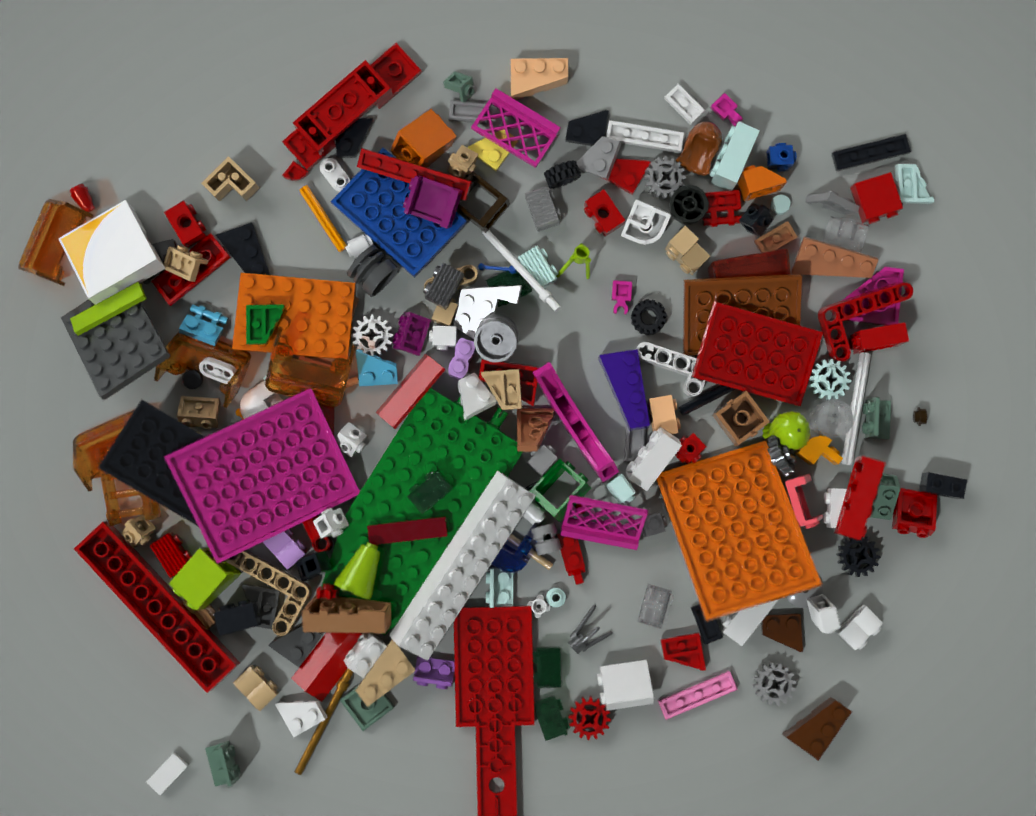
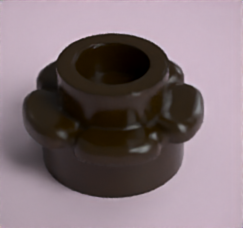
[913,407,927,426]

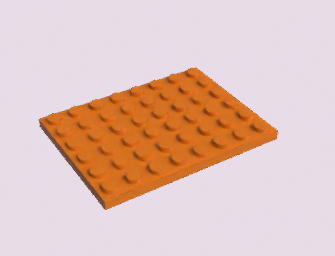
[656,440,822,622]

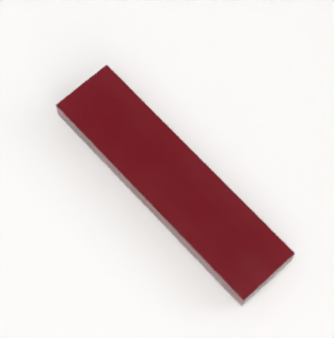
[367,516,448,545]

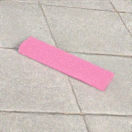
[658,671,738,720]

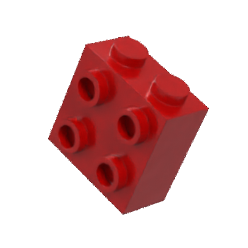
[850,172,903,224]

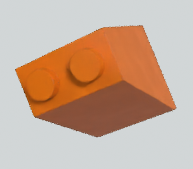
[390,109,457,168]

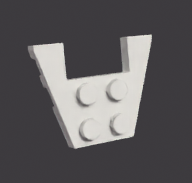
[453,285,522,339]

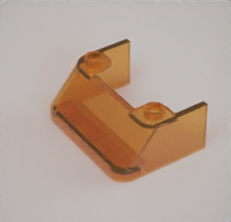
[18,199,94,286]
[265,327,356,407]
[154,332,251,408]
[73,409,135,492]

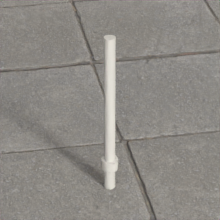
[482,230,561,312]

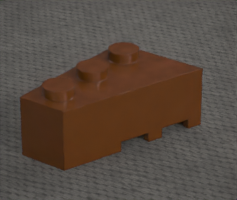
[782,697,852,761]

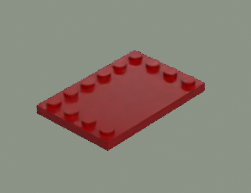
[692,301,824,407]

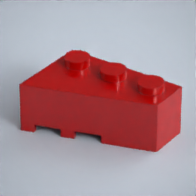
[479,358,540,406]

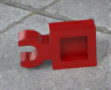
[316,583,340,600]

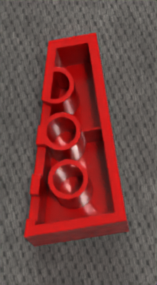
[834,456,886,540]

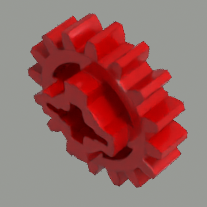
[568,696,611,740]

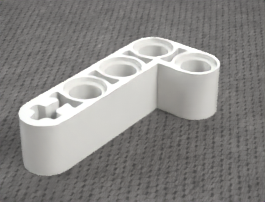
[635,342,705,397]

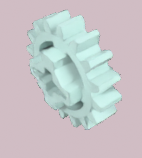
[809,359,852,401]

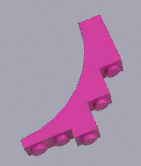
[533,362,619,482]

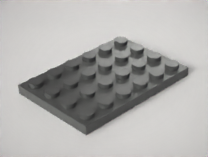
[61,299,171,400]

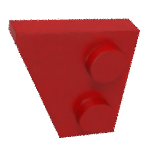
[601,159,651,195]
[660,632,706,671]

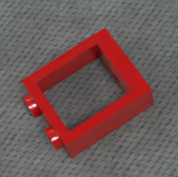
[849,322,909,354]

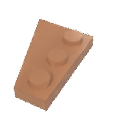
[517,408,555,452]

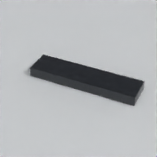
[831,134,911,172]

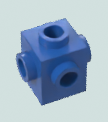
[766,143,797,172]

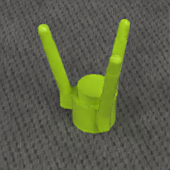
[556,243,591,279]

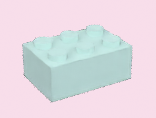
[710,121,760,191]

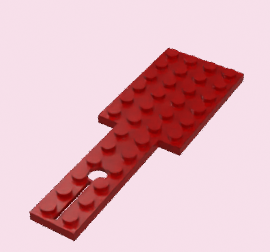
[454,606,535,816]

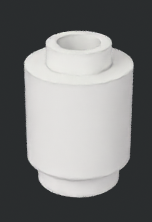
[345,234,374,259]
[523,500,546,525]

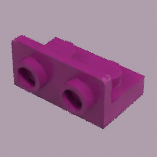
[392,312,431,356]

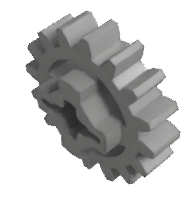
[644,156,686,199]
[753,662,797,706]

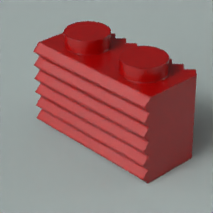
[149,532,192,578]

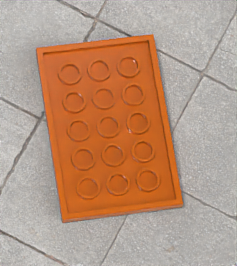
[232,273,356,360]

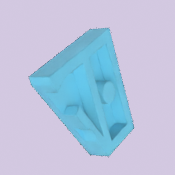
[356,349,398,386]

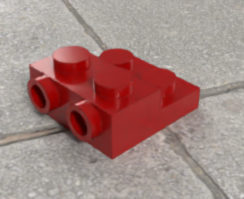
[892,488,937,538]

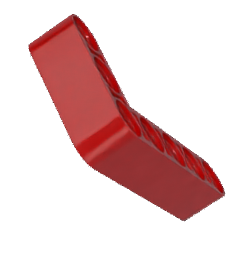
[818,282,914,361]

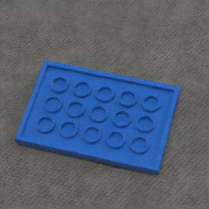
[330,147,467,278]

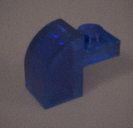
[491,535,533,572]

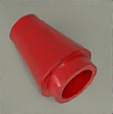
[69,183,95,214]

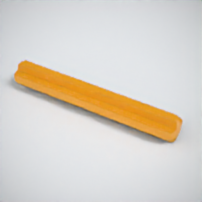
[299,185,347,252]

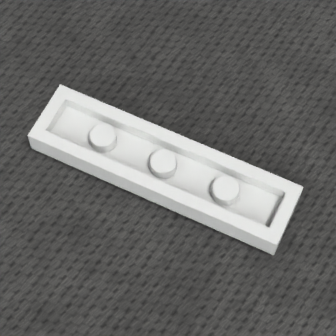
[606,120,684,153]

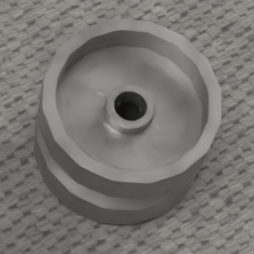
[474,314,518,362]

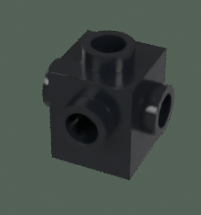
[739,203,774,237]

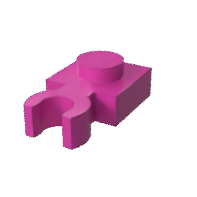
[611,280,632,315]

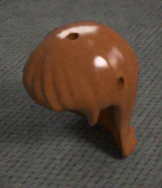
[676,122,723,176]

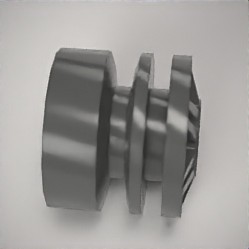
[347,245,398,297]

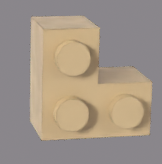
[201,156,259,202]
[665,226,710,275]

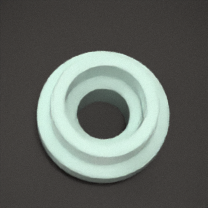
[546,588,566,607]

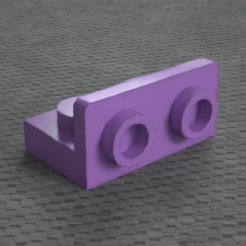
[413,656,455,689]

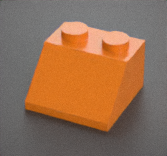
[737,165,787,202]

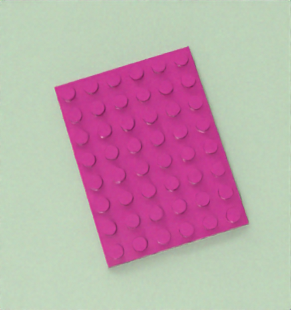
[164,388,360,564]

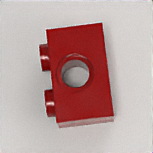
[584,189,626,237]
[164,201,207,248]

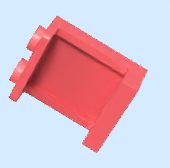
[785,473,823,529]

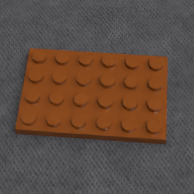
[683,274,802,356]

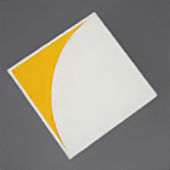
[58,200,165,305]

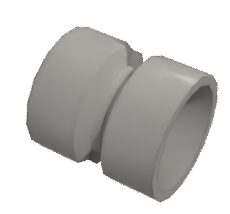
[530,523,562,556]

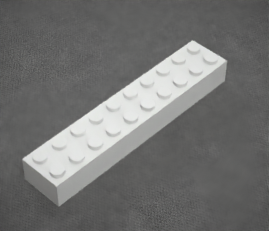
[389,471,535,661]

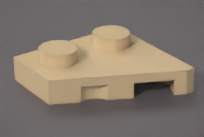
[481,369,522,410]

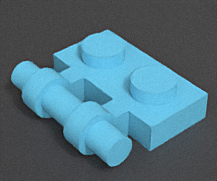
[179,304,229,346]

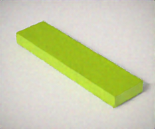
[70,282,146,336]

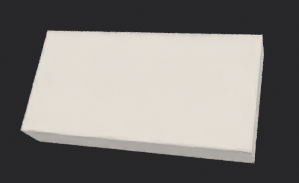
[146,752,189,795]

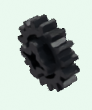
[836,536,881,577]

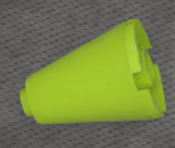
[334,542,380,600]

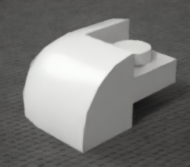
[621,199,671,245]
[240,380,283,419]

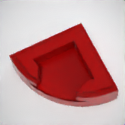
[282,161,309,181]

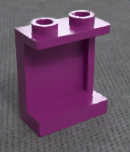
[403,175,463,228]

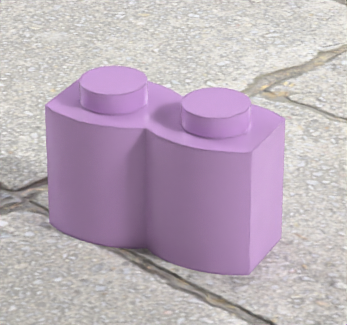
[448,338,475,380]
[263,529,307,570]

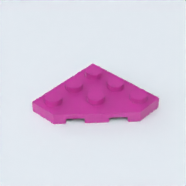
[841,267,904,326]

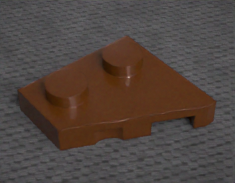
[761,614,803,652]

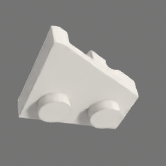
[458,372,497,420]
[275,700,328,737]

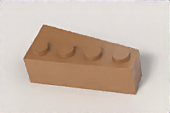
[302,595,392,634]

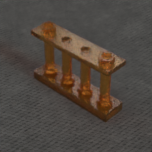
[95,447,161,526]

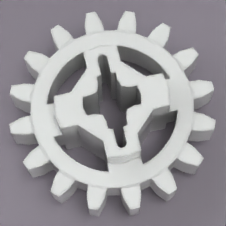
[351,315,394,356]

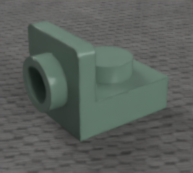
[443,71,475,102]

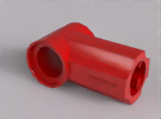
[302,515,333,552]

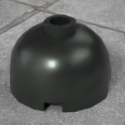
[669,185,709,225]

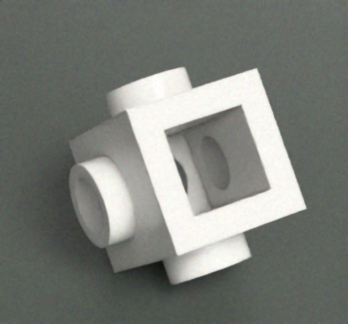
[335,422,367,457]
[313,508,349,539]

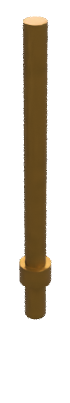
[294,667,354,775]

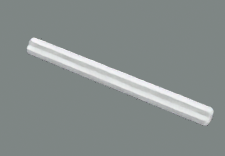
[841,352,871,466]

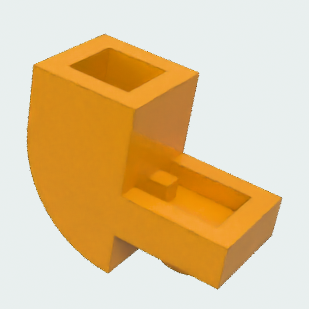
[794,436,843,465]

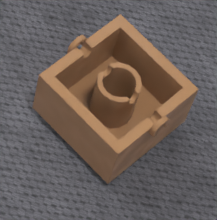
[712,391,770,446]

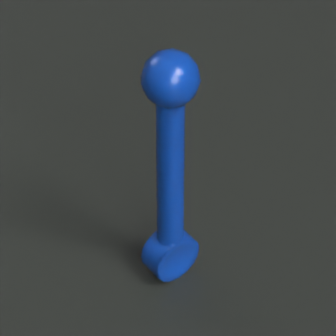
[478,263,517,274]

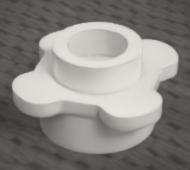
[527,595,551,618]

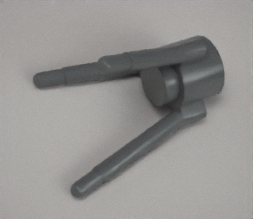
[568,605,613,654]

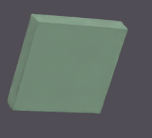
[340,685,395,731]

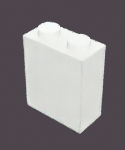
[597,660,654,711]

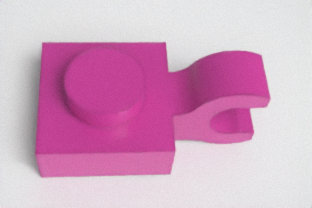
[710,93,743,126]

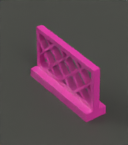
[471,88,561,168]
[560,495,648,550]

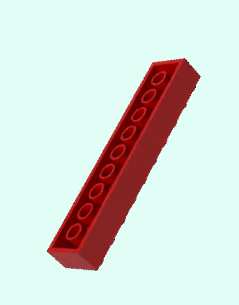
[74,521,240,693]

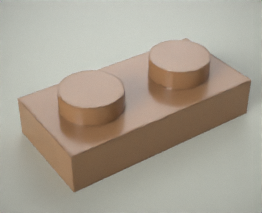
[754,221,798,257]

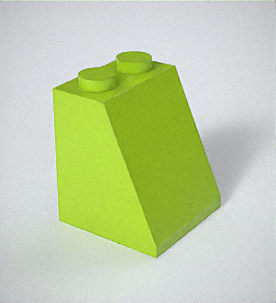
[169,547,242,610]

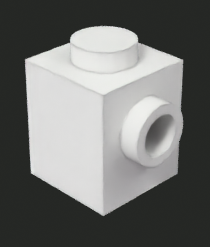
[429,326,457,351]

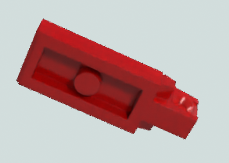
[556,533,586,585]

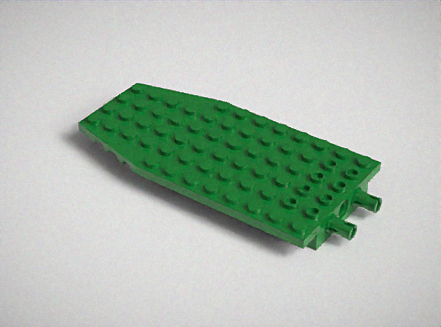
[322,388,524,636]

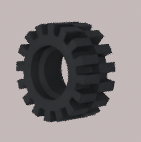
[544,160,581,189]
[631,299,667,336]

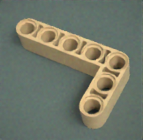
[225,550,312,636]

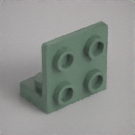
[862,397,891,440]
[870,474,901,520]
[205,741,241,787]

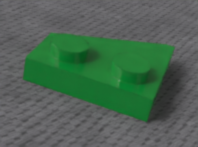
[246,304,285,345]

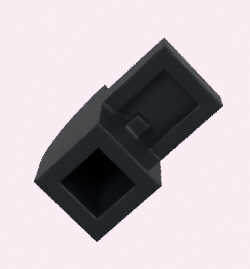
[296,551,333,582]

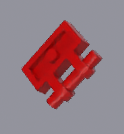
[703,190,742,227]

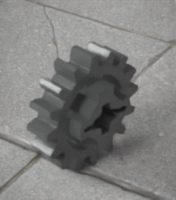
[767,435,796,476]

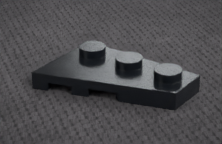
[216,222,270,275]

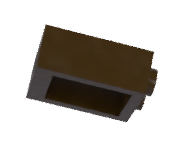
[457,172,510,233]

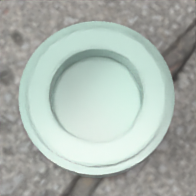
[770,194,790,215]

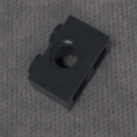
[919,472,967,499]

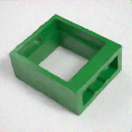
[530,458,591,522]

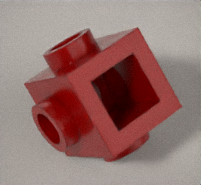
[675,433,706,464]

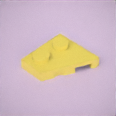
[468,130,519,172]

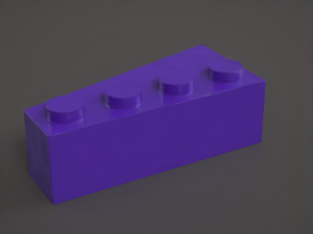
[598,349,650,431]

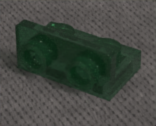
[486,271,532,307]
[534,695,570,741]

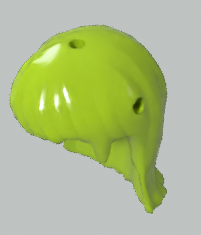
[762,411,810,450]

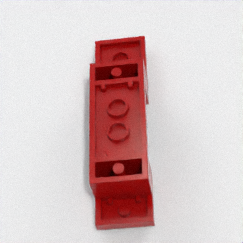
[282,43,422,171]

